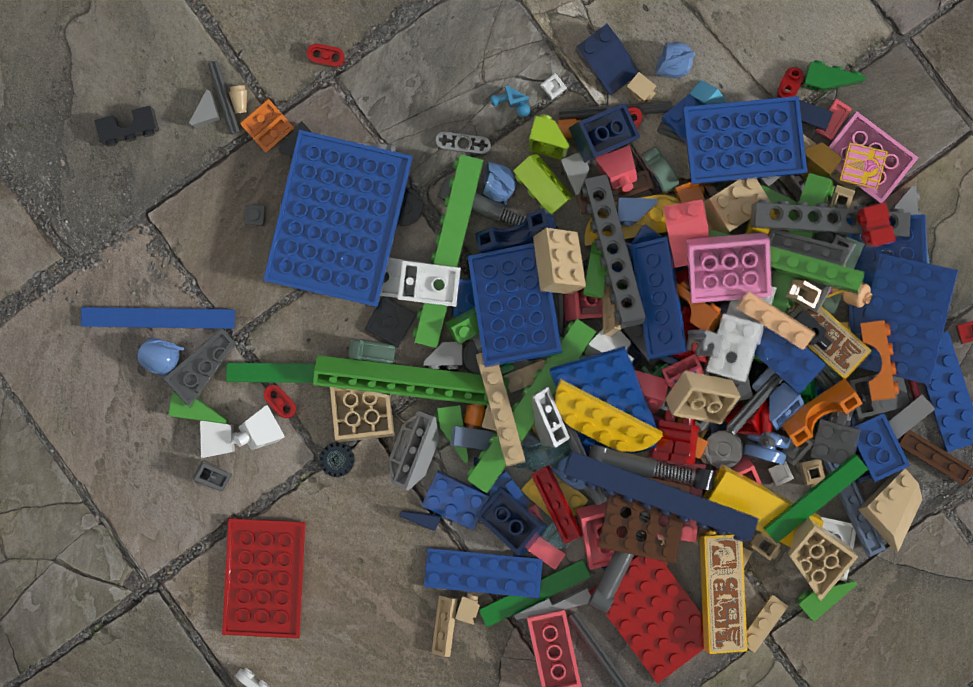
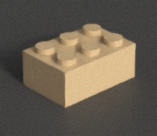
[703,179,771,234]
[533,228,586,295]
[665,371,741,424]

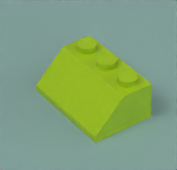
[513,154,574,214]

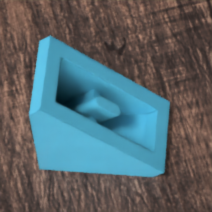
[688,80,728,105]

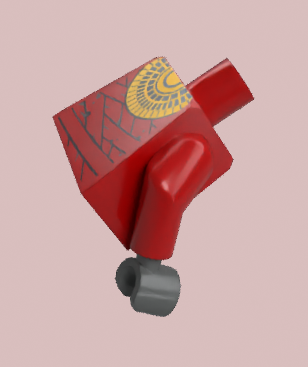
[725,397,775,448]

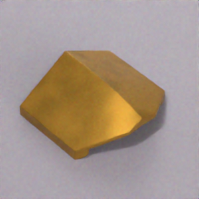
[800,142,843,180]

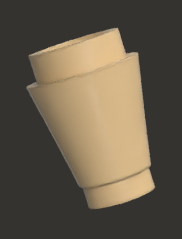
[228,85,247,114]

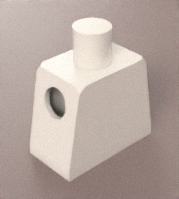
[585,329,634,363]
[235,405,285,450]
[200,421,241,458]

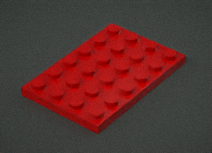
[222,518,306,639]
[589,555,704,684]

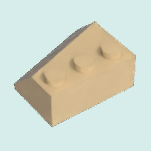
[330,387,395,442]
[858,468,923,553]
[789,518,858,601]

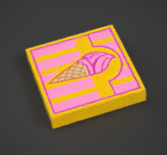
[839,142,888,189]

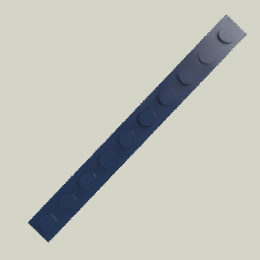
[563,450,759,542]

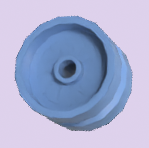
[743,431,791,465]

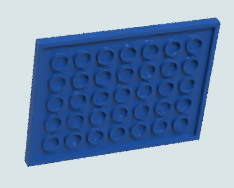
[263,130,413,307]

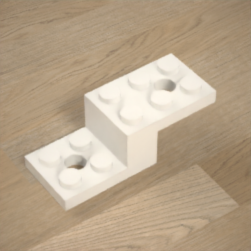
[380,258,461,307]
[706,286,776,382]

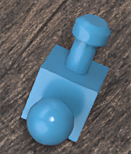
[490,85,531,117]

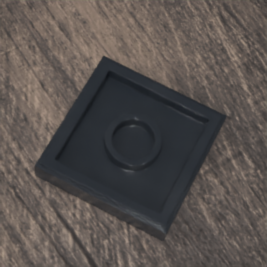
[365,296,416,348]

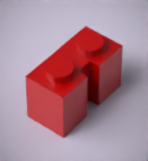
[857,202,896,248]

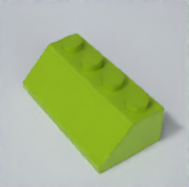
[528,114,569,160]

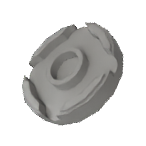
[704,430,743,469]

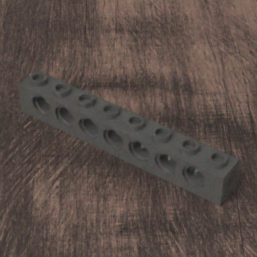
[581,174,645,328]
[750,199,911,238]

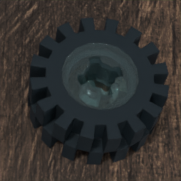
[319,442,355,477]

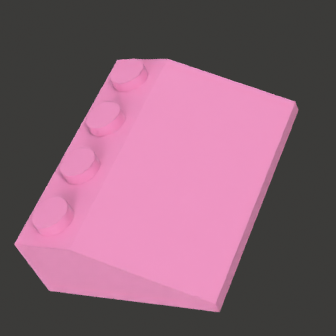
[828,111,919,204]
[686,233,771,303]

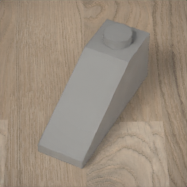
[532,386,570,448]

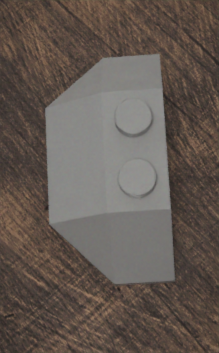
[388,411,439,490]

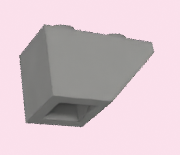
[890,186,921,215]
[424,342,463,370]

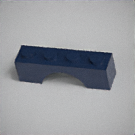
[475,208,556,253]

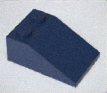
[576,24,640,96]
[569,103,641,163]
[476,487,548,555]

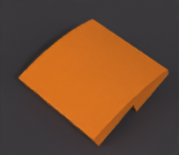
[240,98,294,153]

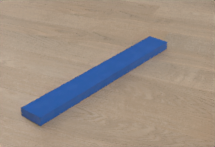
[81,307,235,329]

